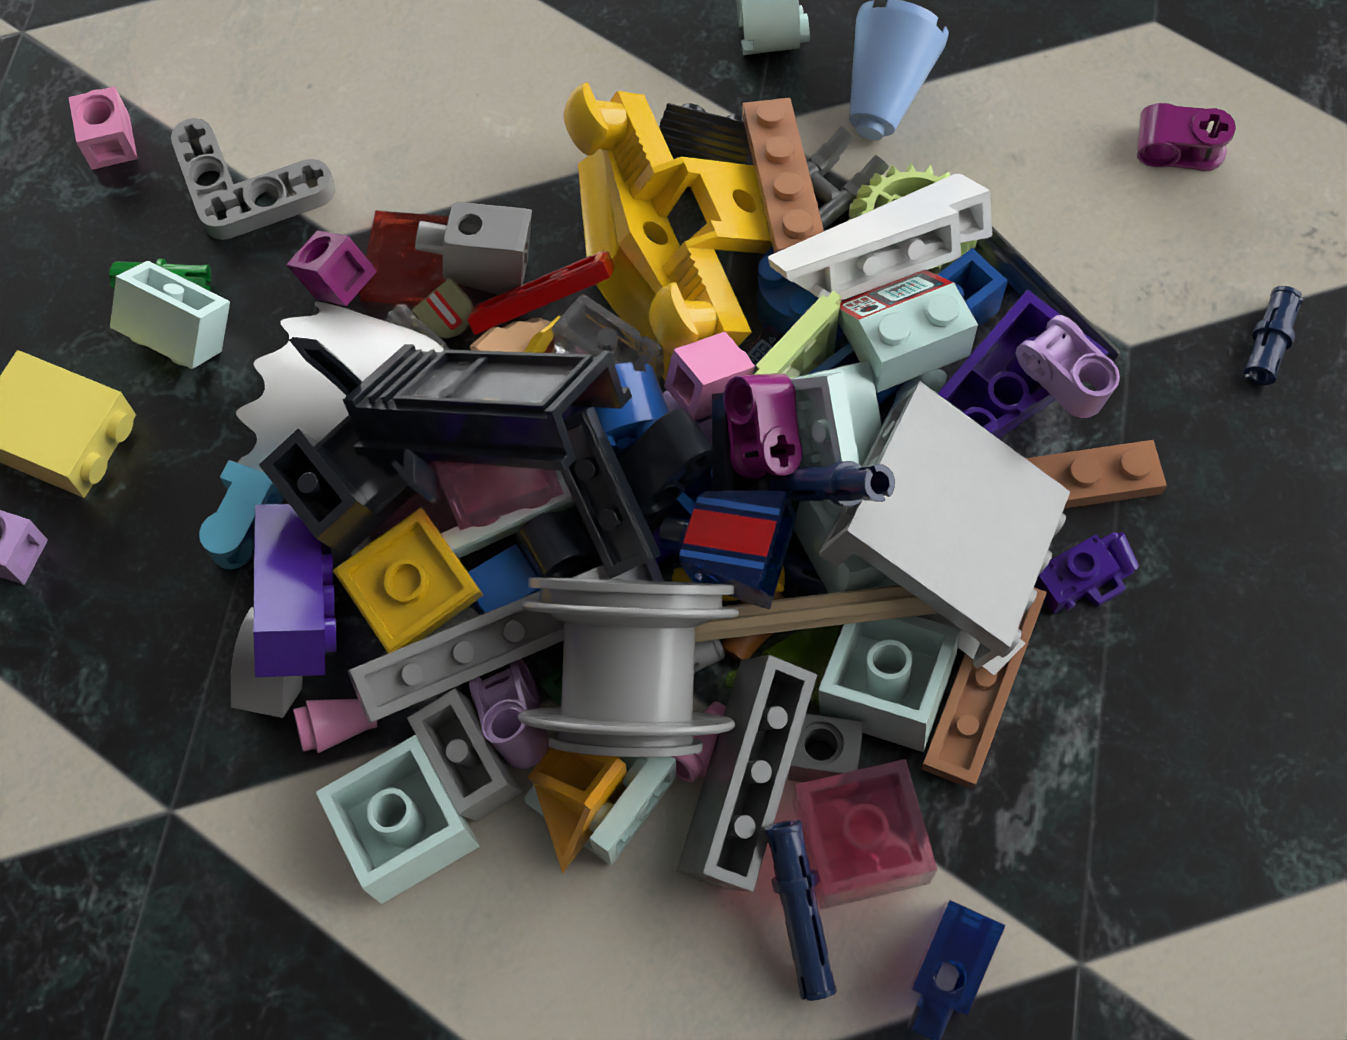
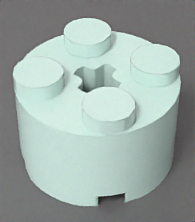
[736,0,810,55]

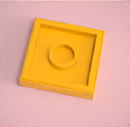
[333,507,483,653]

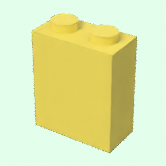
[0,350,136,498]

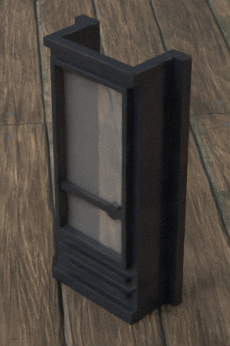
[343,344,632,471]

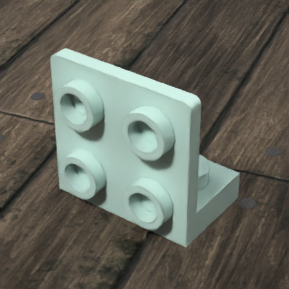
[791,361,882,468]
[525,756,677,866]

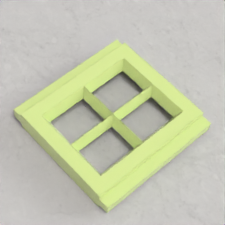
[754,291,841,379]

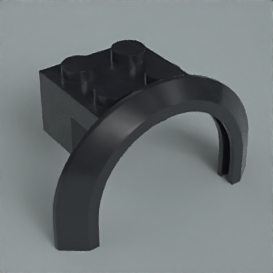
[259,337,440,556]

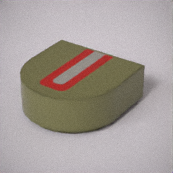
[412,278,473,338]

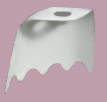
[236,301,444,473]

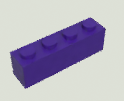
[253,504,336,678]

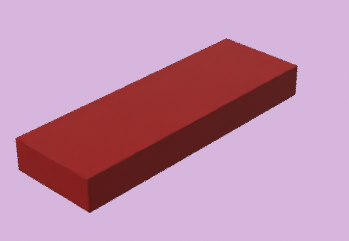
[467,250,615,335]

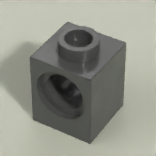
[788,714,863,790]

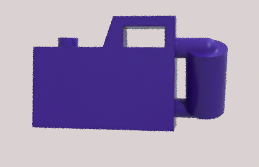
[1034,532,1139,614]

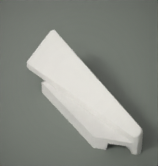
[768,174,992,300]

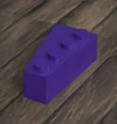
[937,289,1109,439]

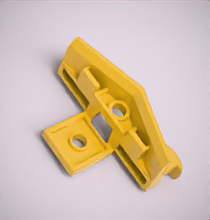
[563,82,772,381]

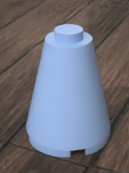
[849,0,949,140]

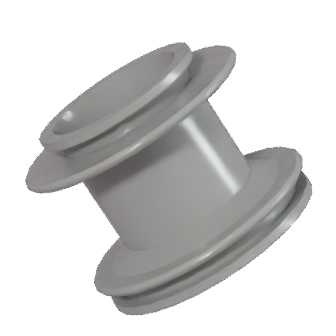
[518,578,739,757]

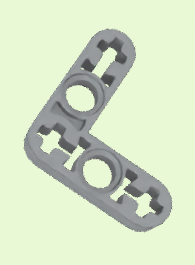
[171,118,335,240]

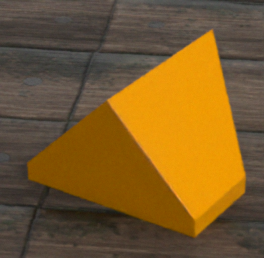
[527,747,627,874]

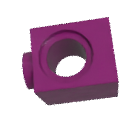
[286,230,377,306]

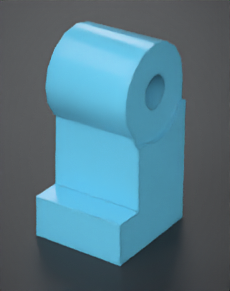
[199,460,284,570]

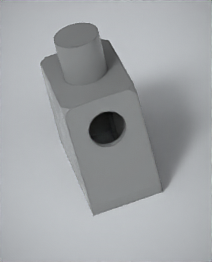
[415,202,532,295]

